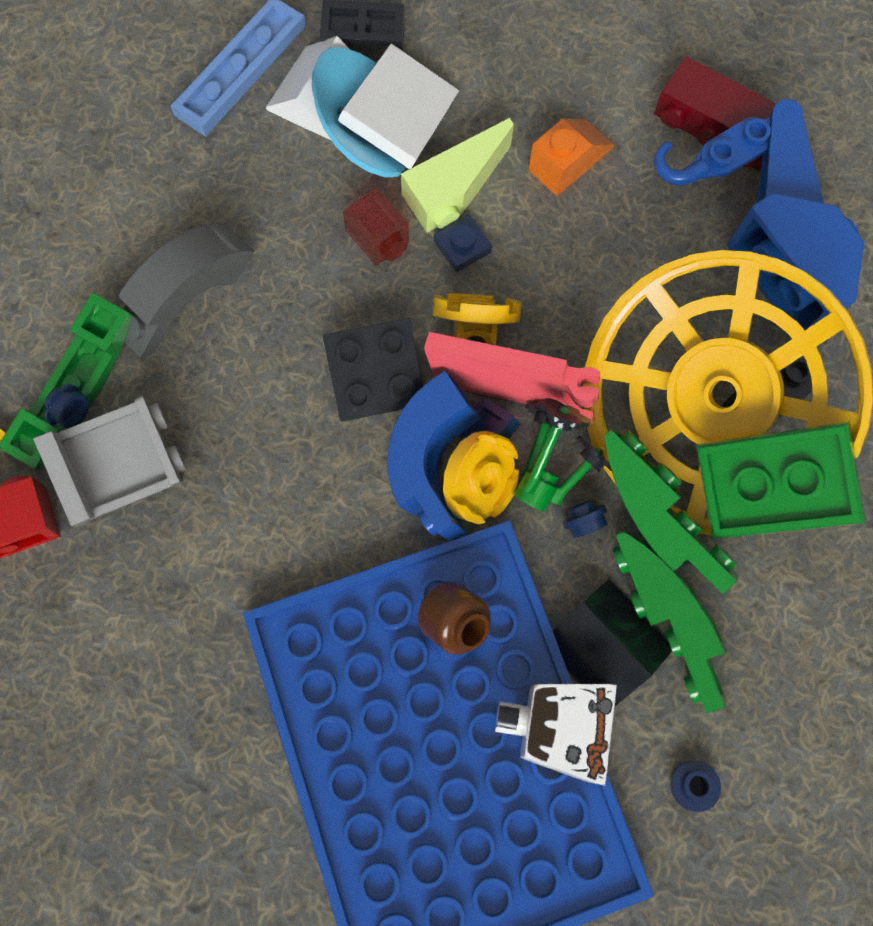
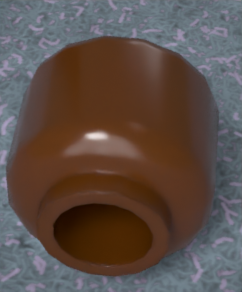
[418,582,491,655]

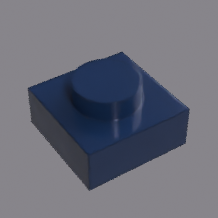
[434,214,492,273]
[460,396,520,439]

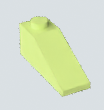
[401,118,514,232]

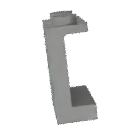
[33,396,186,526]

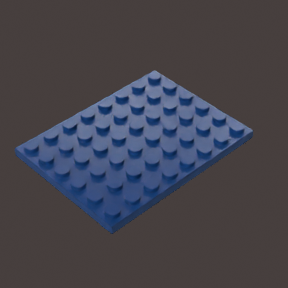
[243,520,654,926]

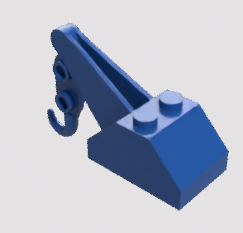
[654,99,864,330]

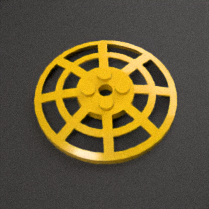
[583,250,873,536]

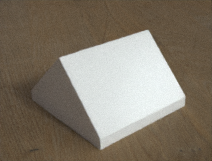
[266,36,349,140]

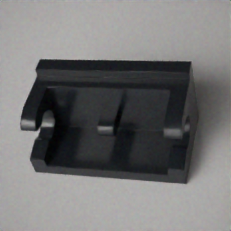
[320,0,405,51]

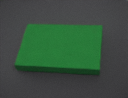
[696,421,866,539]

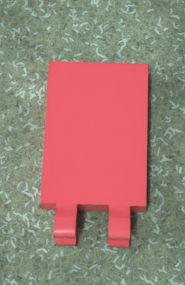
[424,332,600,424]

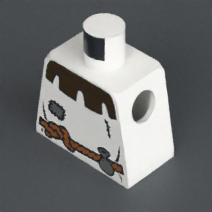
[495,684,617,785]

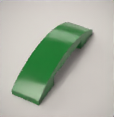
[0,292,133,470]

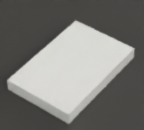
[338,44,459,170]

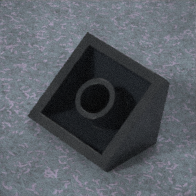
[553,579,672,707]

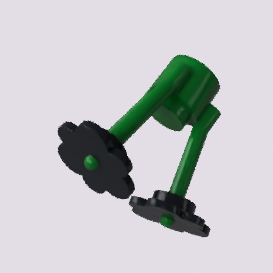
[513,398,612,512]

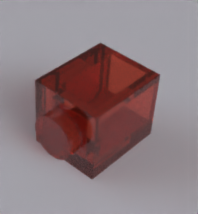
[343,188,409,266]

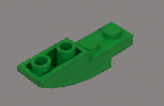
[604,430,739,594]
[613,532,727,714]

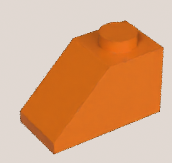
[528,118,615,196]

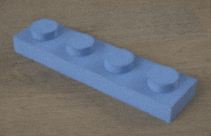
[170,0,306,137]

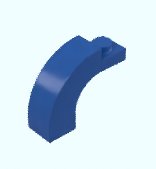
[387,371,481,541]

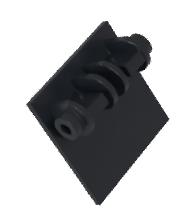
[322,317,423,422]

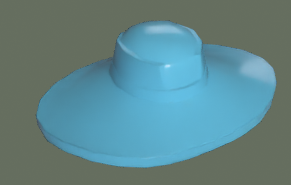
[312,48,409,178]

